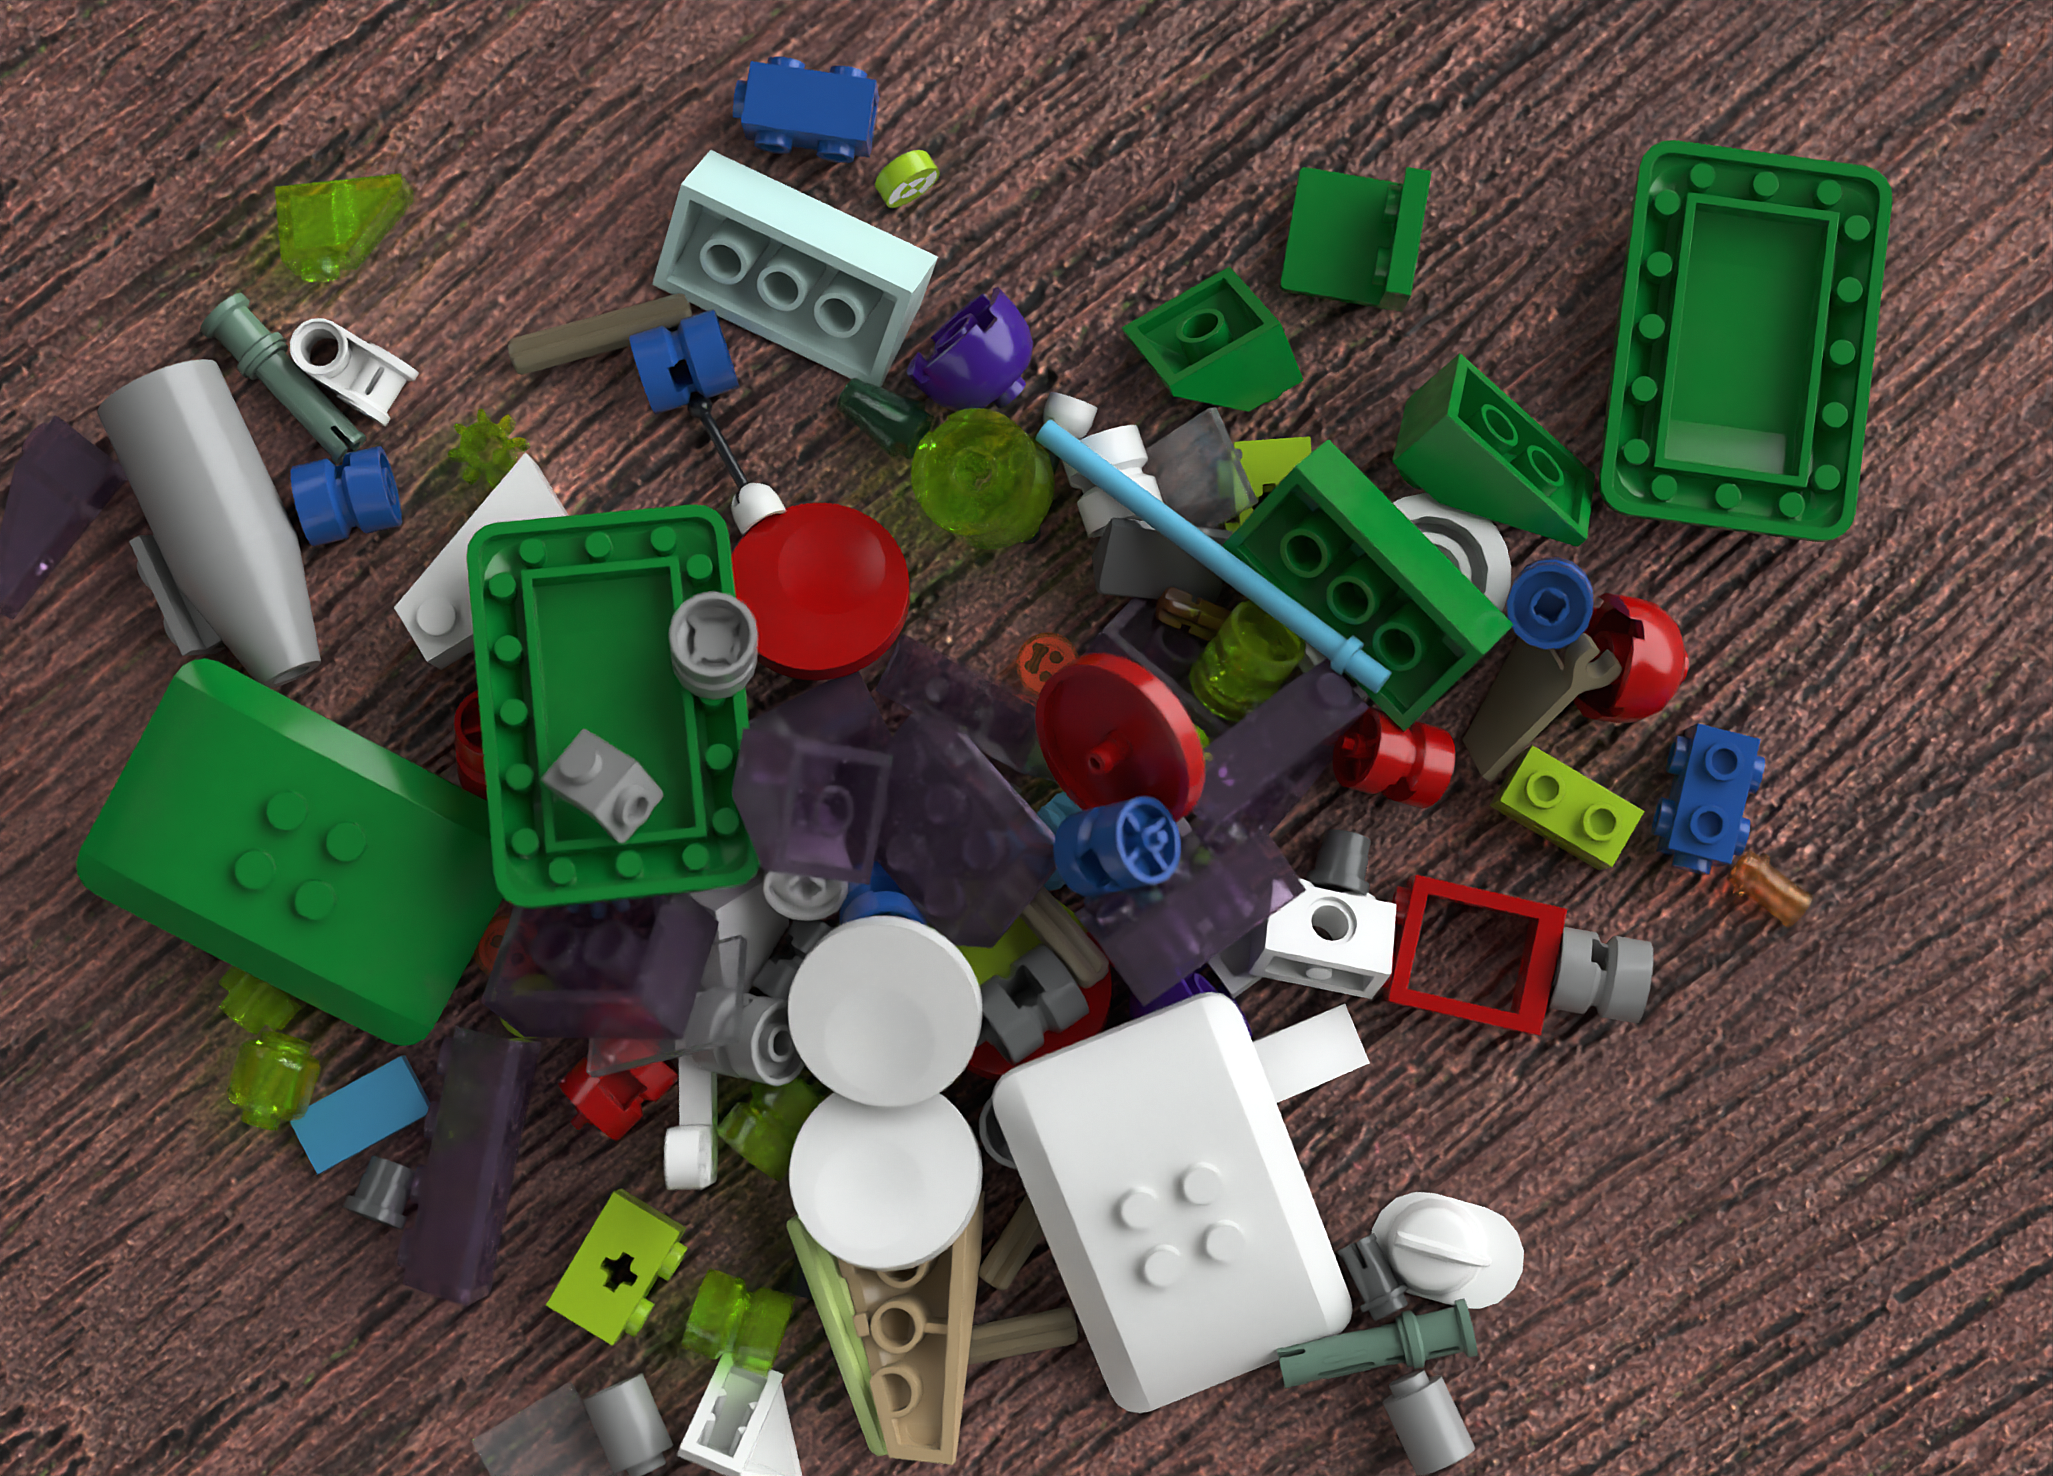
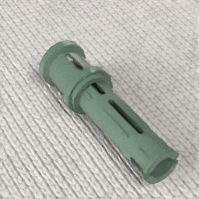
[200,292,367,464]
[1277,1298,1478,1389]

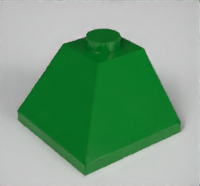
[1121,266,1304,412]

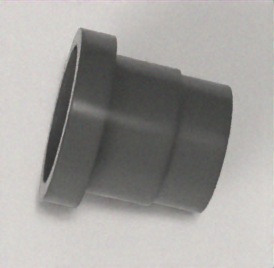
[1306,829,1371,895]
[342,1155,417,1230]

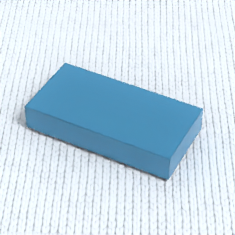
[288,1055,435,1175]

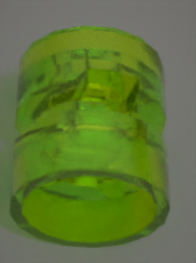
[1189,600,1306,722]
[715,1076,825,1182]
[681,1267,796,1378]

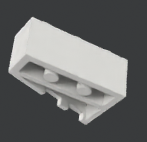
[394,452,569,670]

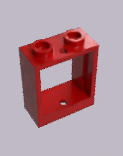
[1382,875,1568,1036]

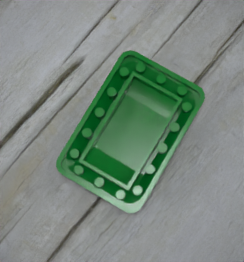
[1599,140,1893,542]
[466,504,762,909]
[76,659,503,1046]

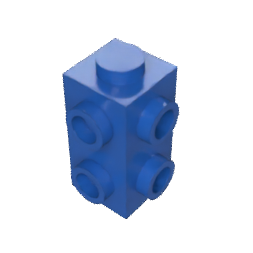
[733,56,879,163]
[1651,723,1765,875]

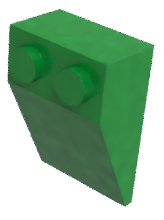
[1392,353,1595,547]

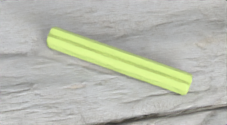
[786,1214,888,1456]

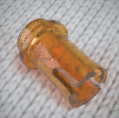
[1727,850,1813,928]

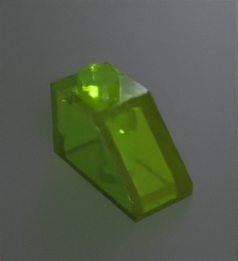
[275,173,414,282]

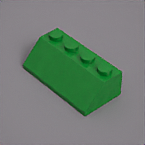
[1222,439,1514,731]

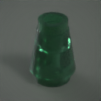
[837,378,935,460]

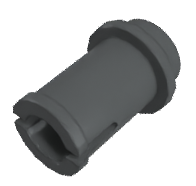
[1337,1233,1409,1321]

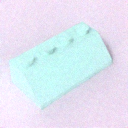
[652,150,938,391]

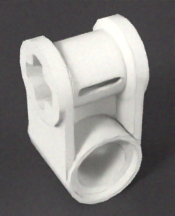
[290,318,419,427]

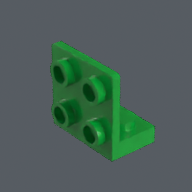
[1280,167,1432,312]

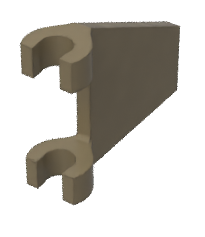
[1462,633,1622,782]

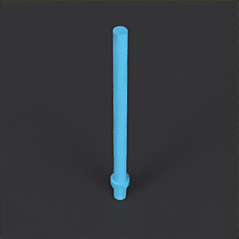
[1036,419,1391,694]

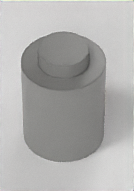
[1382,1369,1475,1476]
[582,1373,673,1476]

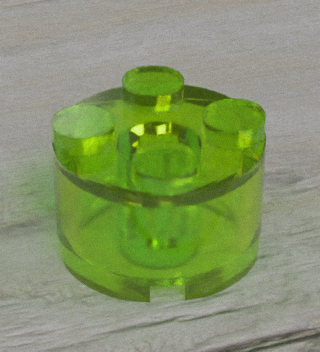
[911,408,1054,549]

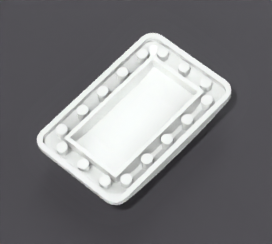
[992,992,1353,1413]

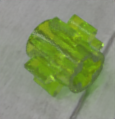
[447,409,531,489]
[218,965,301,1035]

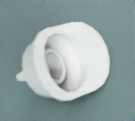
[1372,1192,1524,1309]

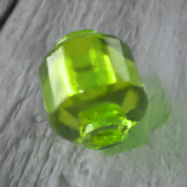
[226,1030,321,1130]

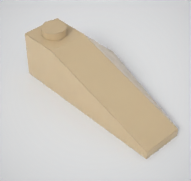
[837,1191,985,1465]

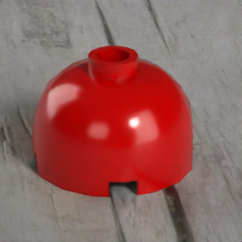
[1573,593,1689,723]

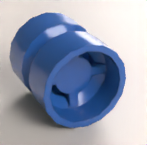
[629,309,739,415]
[291,446,402,547]
[1507,557,1594,649]

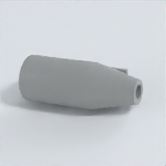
[97,359,321,688]

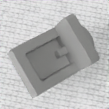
[541,729,663,843]

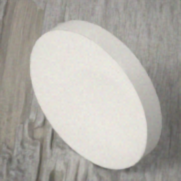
[788,916,983,1107]
[789,1092,982,1271]

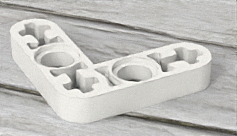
[665,995,718,1190]

